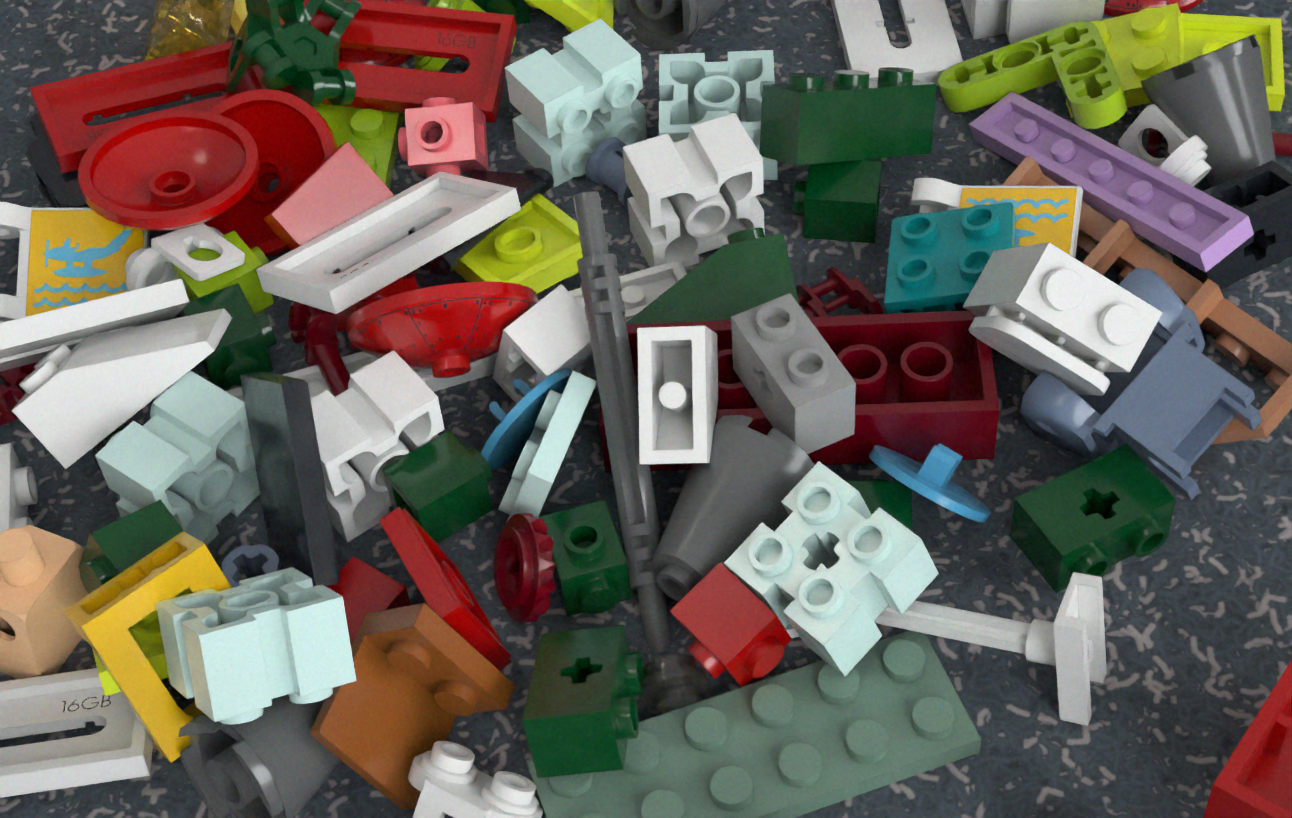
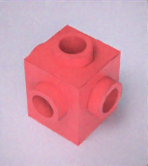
[398,97,489,179]

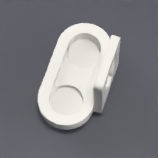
[1118,104,1211,187]
[125,223,245,291]
[408,741,543,818]

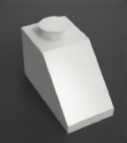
[637,325,718,465]

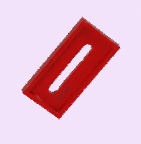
[280,0,517,123]
[30,41,267,174]

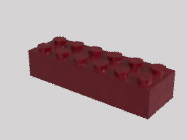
[599,311,999,473]

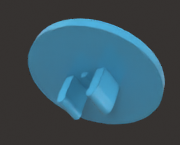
[480,368,572,470]
[869,443,991,523]

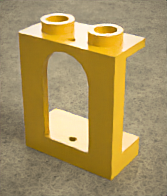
[63,531,232,763]

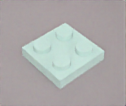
[498,371,597,520]

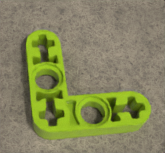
[938,21,1127,129]

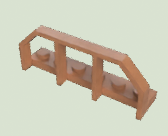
[1001,155,1292,445]

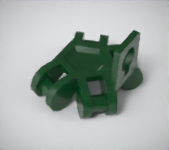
[225,0,362,107]

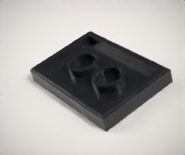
[240,371,340,587]

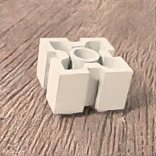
[623,113,765,268]
[310,350,445,542]

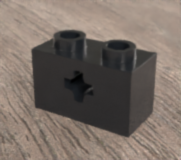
[1173,160,1292,289]

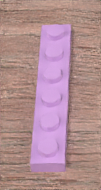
[969,91,1254,272]

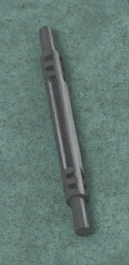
[573,191,672,653]

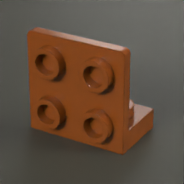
[311,603,516,810]

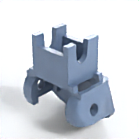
[1020,267,1262,501]

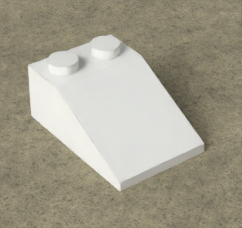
[12,308,232,469]

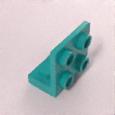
[884,202,1016,314]

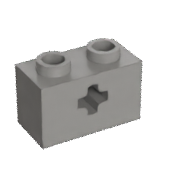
[731,293,856,454]

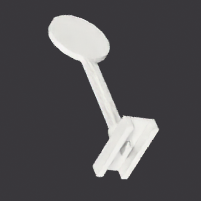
[784,572,1107,726]

